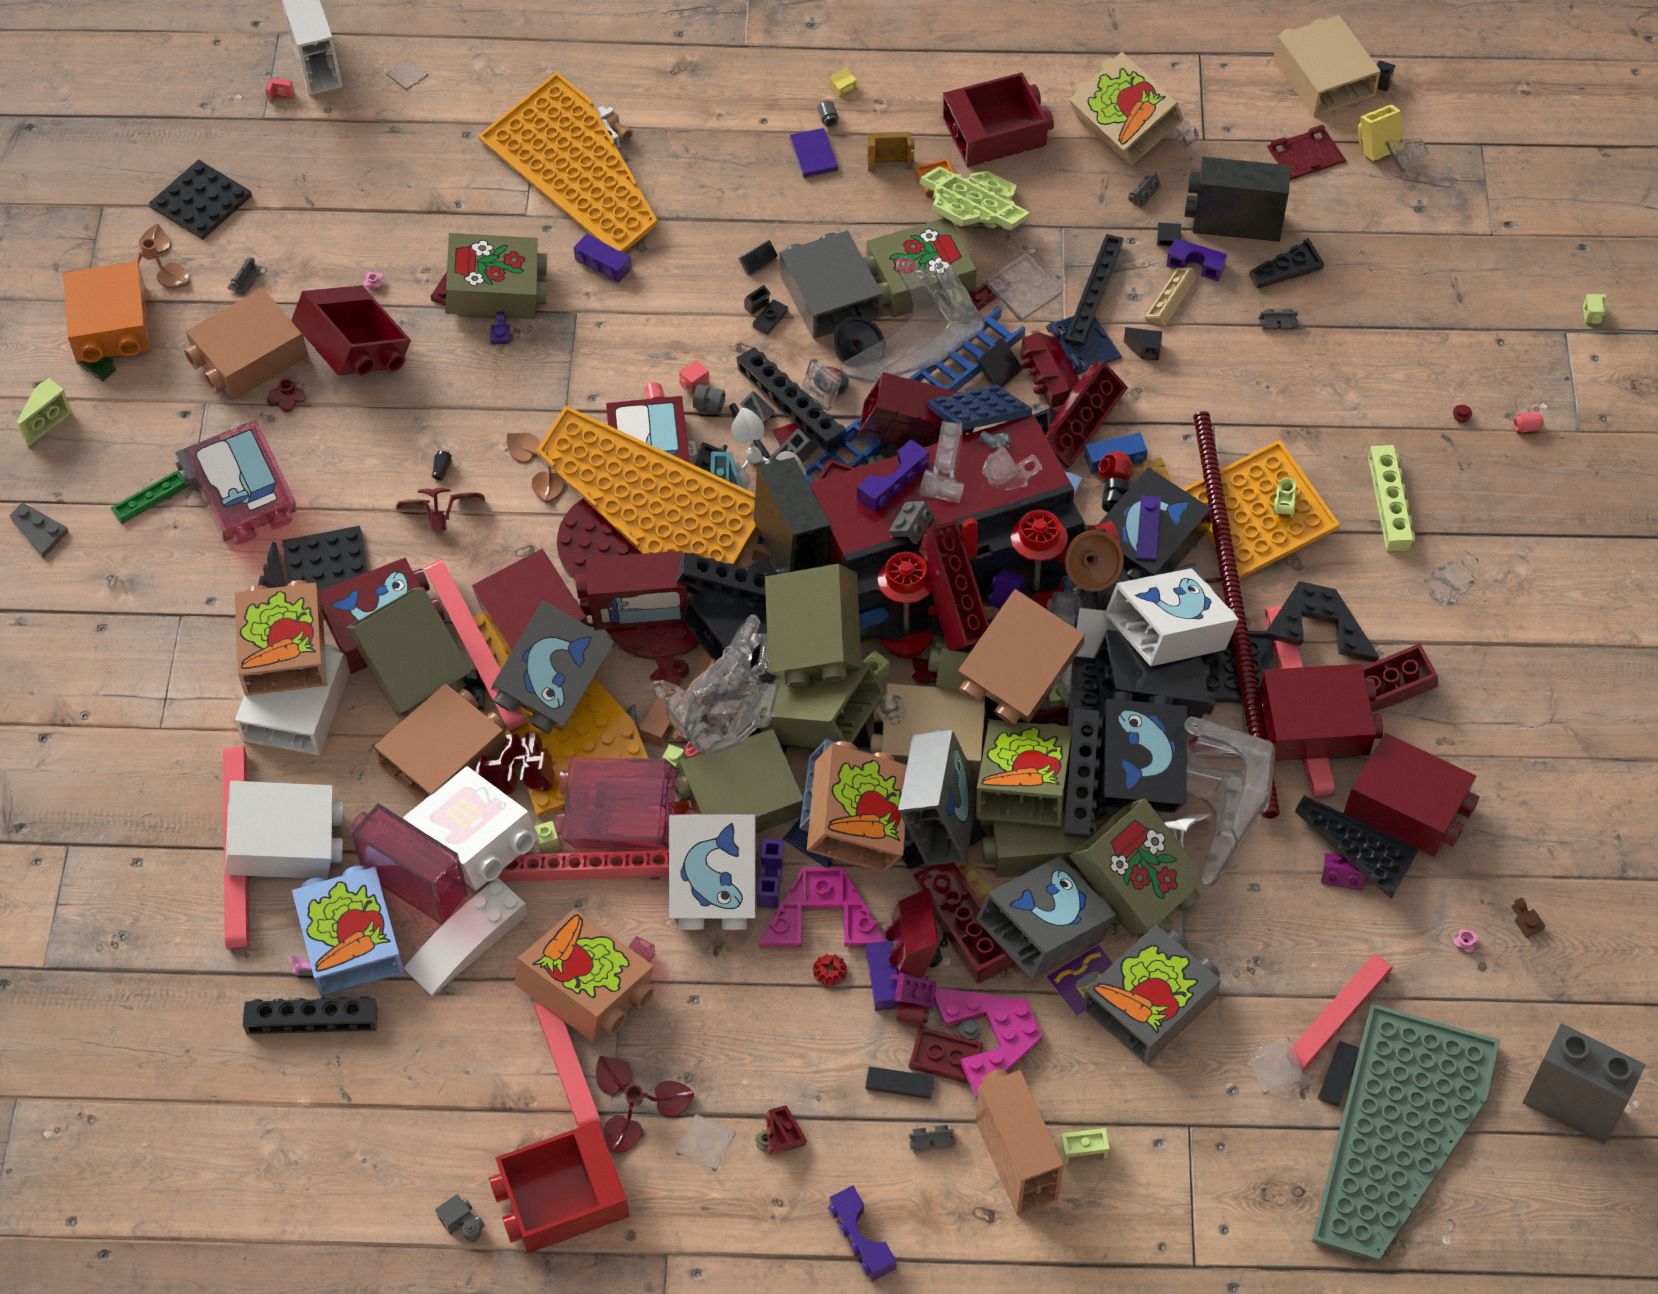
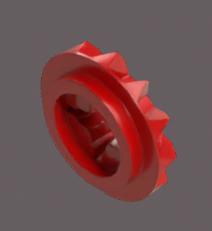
[813,953,847,986]

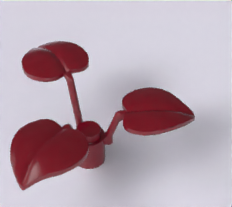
[396,488,485,531]
[596,1056,694,1153]

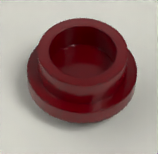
[1453,405,1472,423]

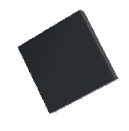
[976,338,1023,387]

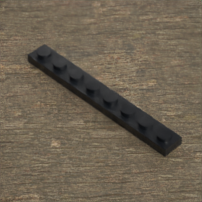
[1065,234,1124,347]

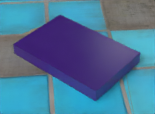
[790,128,838,177]

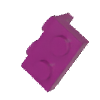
[1321,853,1366,890]

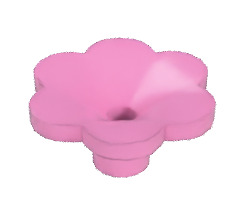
[289,955,312,975]

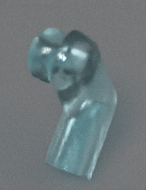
[979,431,1011,448]

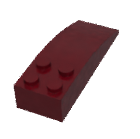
[1045,361,1128,469]
[926,520,989,651]
[1363,643,1439,712]
[913,863,1015,984]

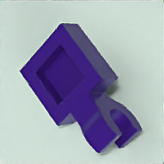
[490,312,510,344]

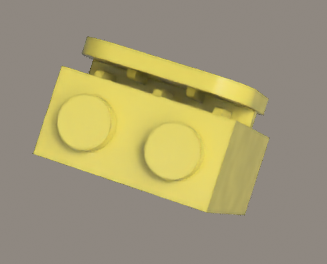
[1358,104,1404,161]

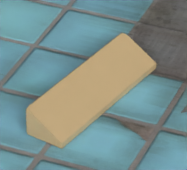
[1145,268,1197,327]

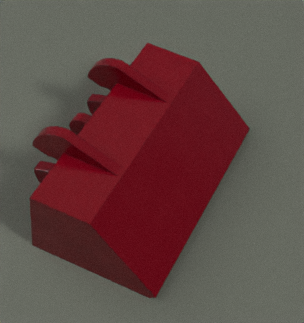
[1019,332,1080,408]
[885,888,939,977]

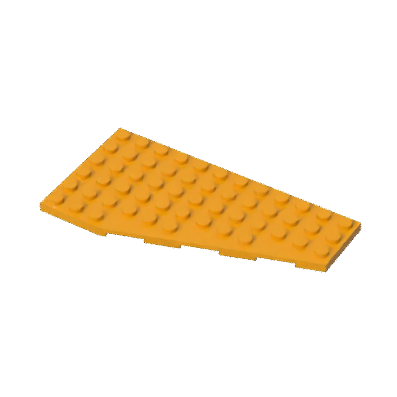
[478,71,658,253]
[536,405,757,591]
[473,613,654,817]

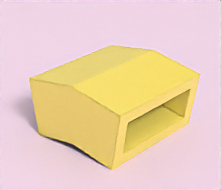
[827,67,857,97]

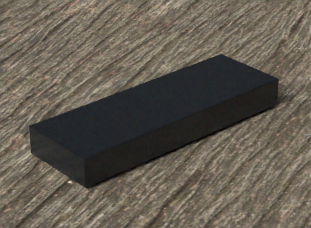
[1318,1040,1360,1107]
[865,1066,934,1099]

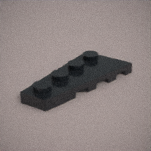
[1249,238,1324,289]

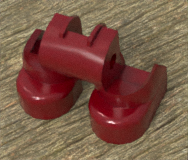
[476,732,555,795]

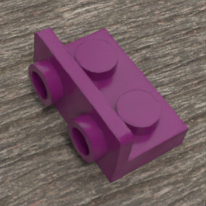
[890,972,937,1008]

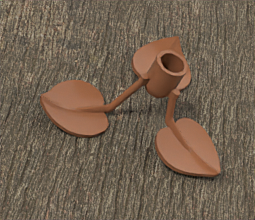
[116,223,189,288]
[507,433,564,501]

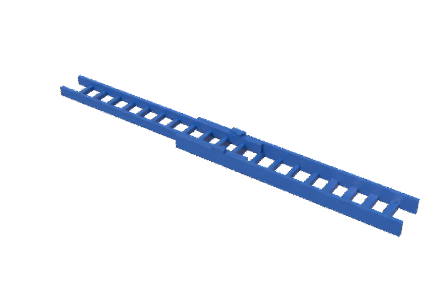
[757,307,1026,545]

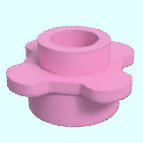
[363,272,383,290]
[1453,929,1479,953]

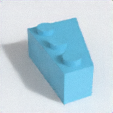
[711,452,743,488]

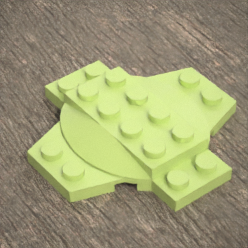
[919,166,1030,230]

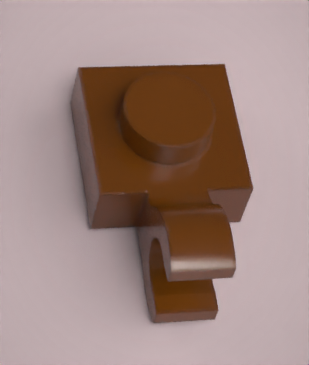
[1511,897,1546,938]

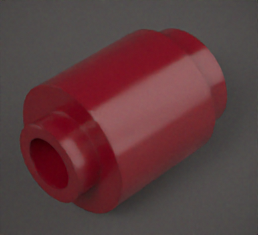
[897,1003,929,1027]

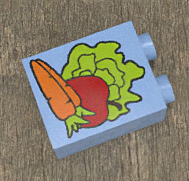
[292,866,405,997]

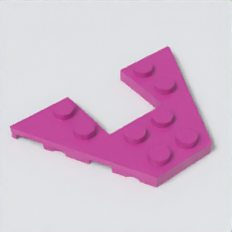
[759,867,887,947]
[934,987,1042,1100]

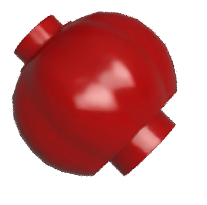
[1099,451,1133,483]

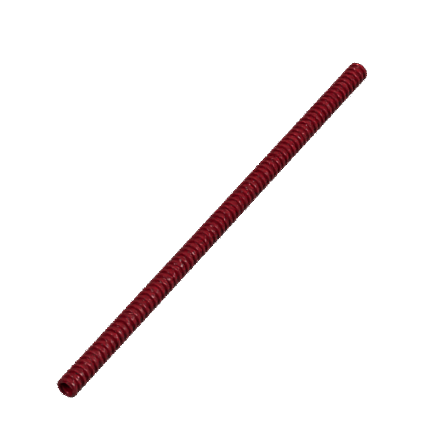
[1193,411,1280,819]

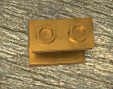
[867,132,915,171]

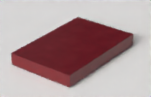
[909,1027,983,1084]

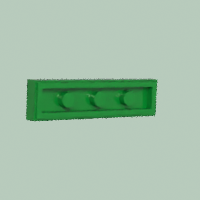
[111,470,189,524]

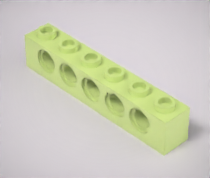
[1368,445,1415,552]

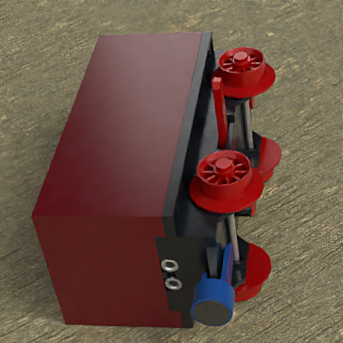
[809,414,1120,659]

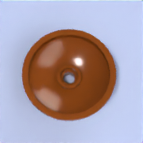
[1064,530,1123,591]

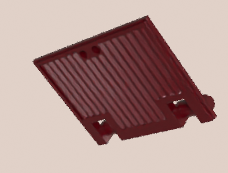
[1267,125,1347,180]

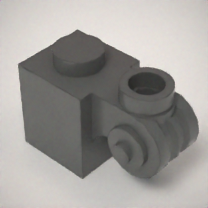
[435,1194,485,1242]

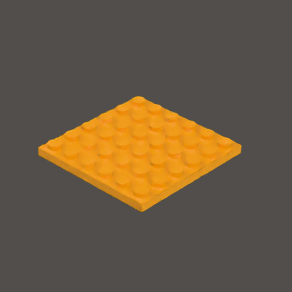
[1183,439,1340,580]

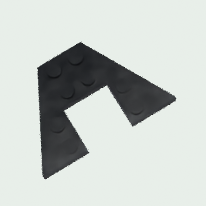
[1263,581,1379,662]

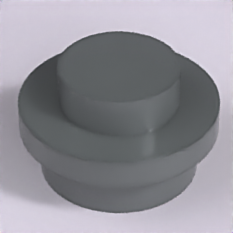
[959,1019,981,1040]

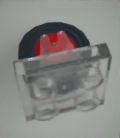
[801,359,849,411]

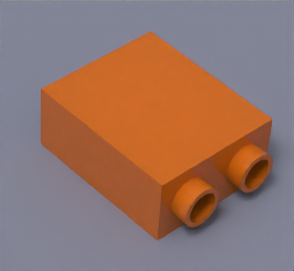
[63,261,151,363]

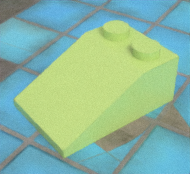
[17,378,72,447]

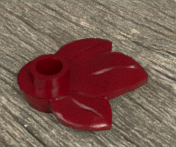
[267,379,305,412]
[912,653,937,683]
[650,656,689,686]

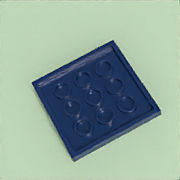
[928,385,1032,431]

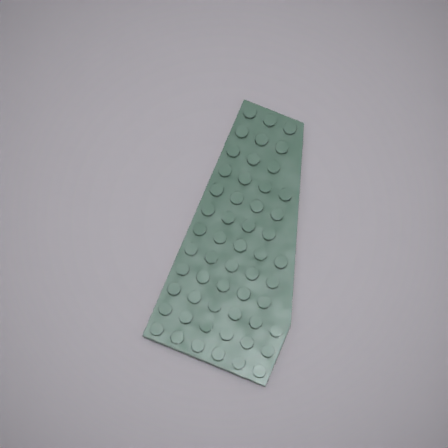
[1312,1003,1500,1262]

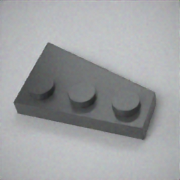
[9,502,68,558]

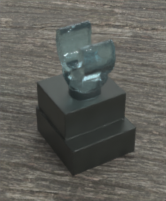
[868,442,898,464]

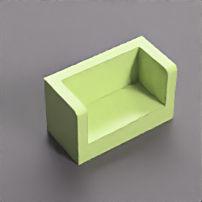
[1060,1128,1110,1164]

